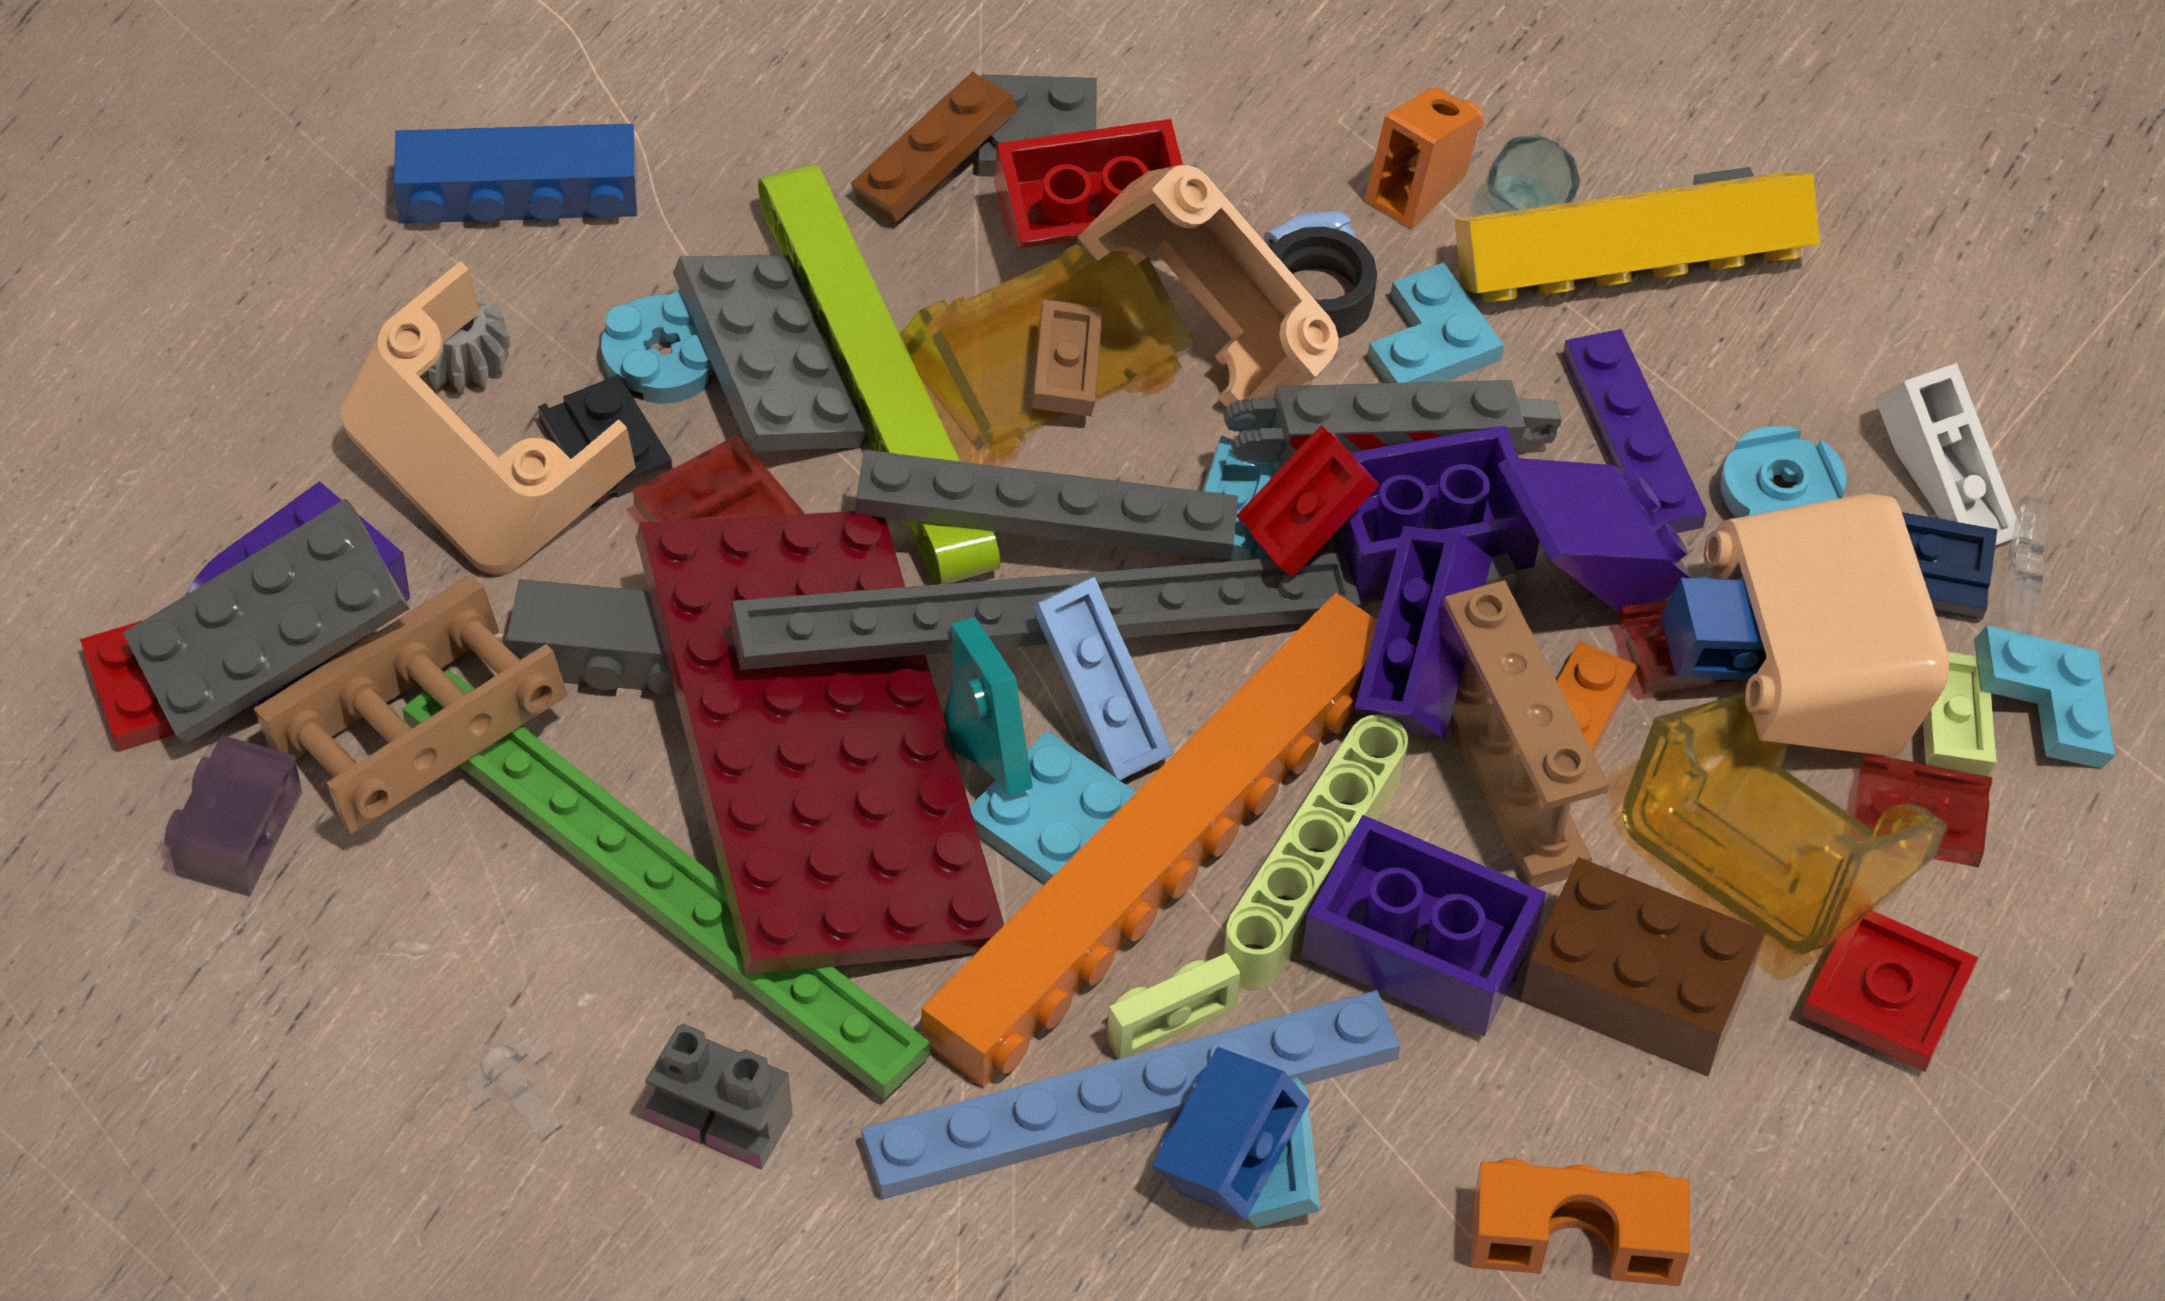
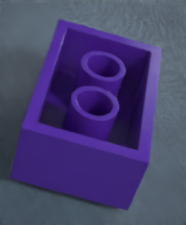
[1332,425,1540,599]
[1301,815,1546,1036]

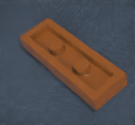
[851,71,1018,222]

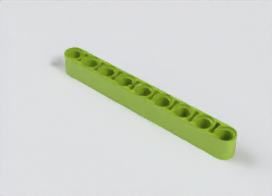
[757,163,1000,585]

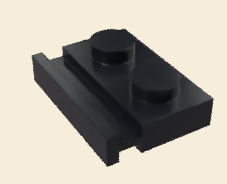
[538,375,673,508]

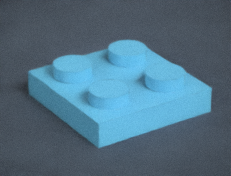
[970,730,1136,884]

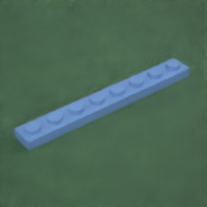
[861,990,1401,1200]

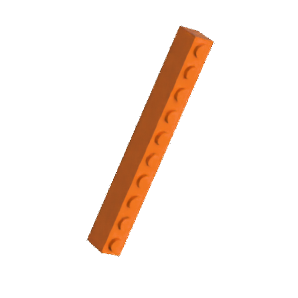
[921,593,1378,1089]

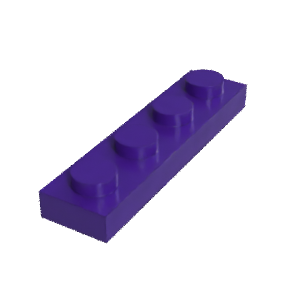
[1562,329,1707,533]

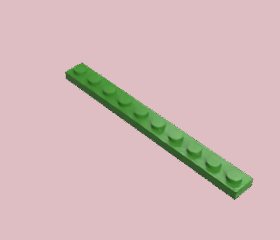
[402,670,930,1100]

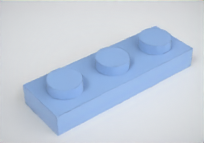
[1031,577,1174,780]

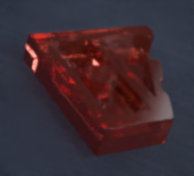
[633,435,804,522]

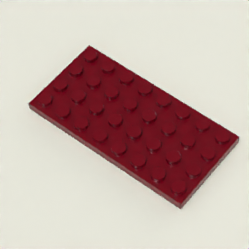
[636,511,1004,974]

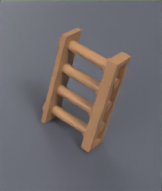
[254,574,568,834]
[1444,580,1610,888]

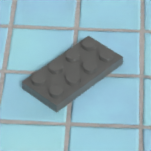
[673,255,868,452]
[123,499,410,744]

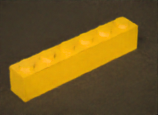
[1454,171,1820,302]

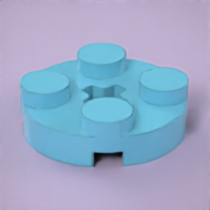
[601,290,715,404]
[1720,426,1847,518]

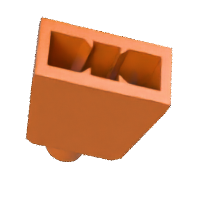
[1364,87,1484,229]

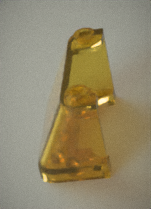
[900,244,1194,457]
[1622,692,1948,954]

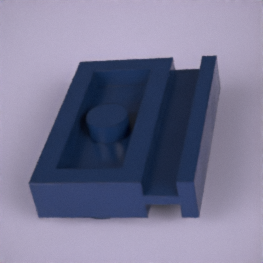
[1902,512,1998,620]

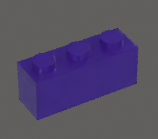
[1355,526,1492,739]

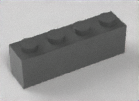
[506,579,675,696]

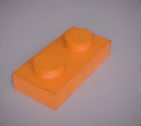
[1557,641,1637,754]

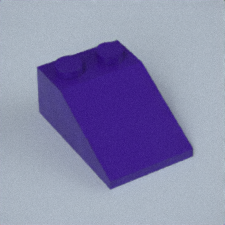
[1498,457,1692,622]

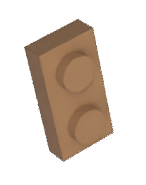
[1031,299,1103,417]

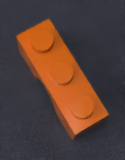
[1471,1158,1690,1286]

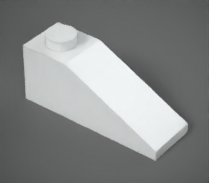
[1875,363,2023,545]

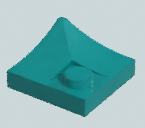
[943,617,1033,795]

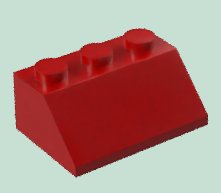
[994,119,1183,249]

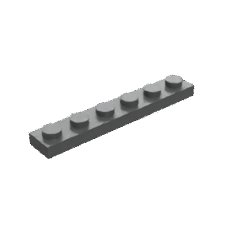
[855,450,1238,560]

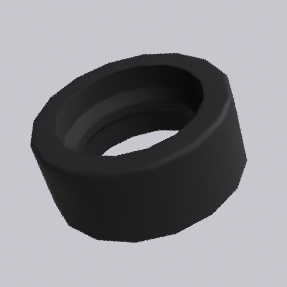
[1270,226,1377,338]

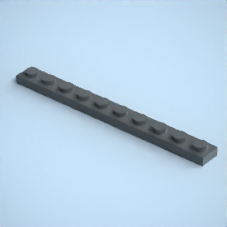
[729,552,1361,670]

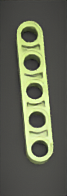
[1223,715,1408,990]

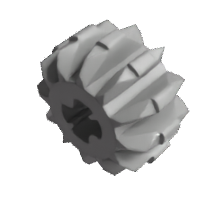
[419,292,511,394]

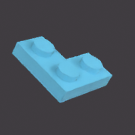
[1367,262,1504,383]
[1974,625,2115,769]

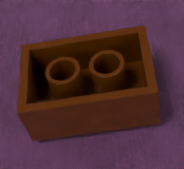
[1521,857,1766,1077]

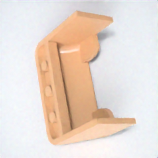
[340,261,636,575]

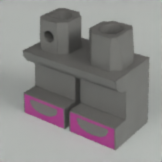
[645,1023,793,1170]

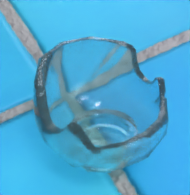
[1484,135,1580,213]

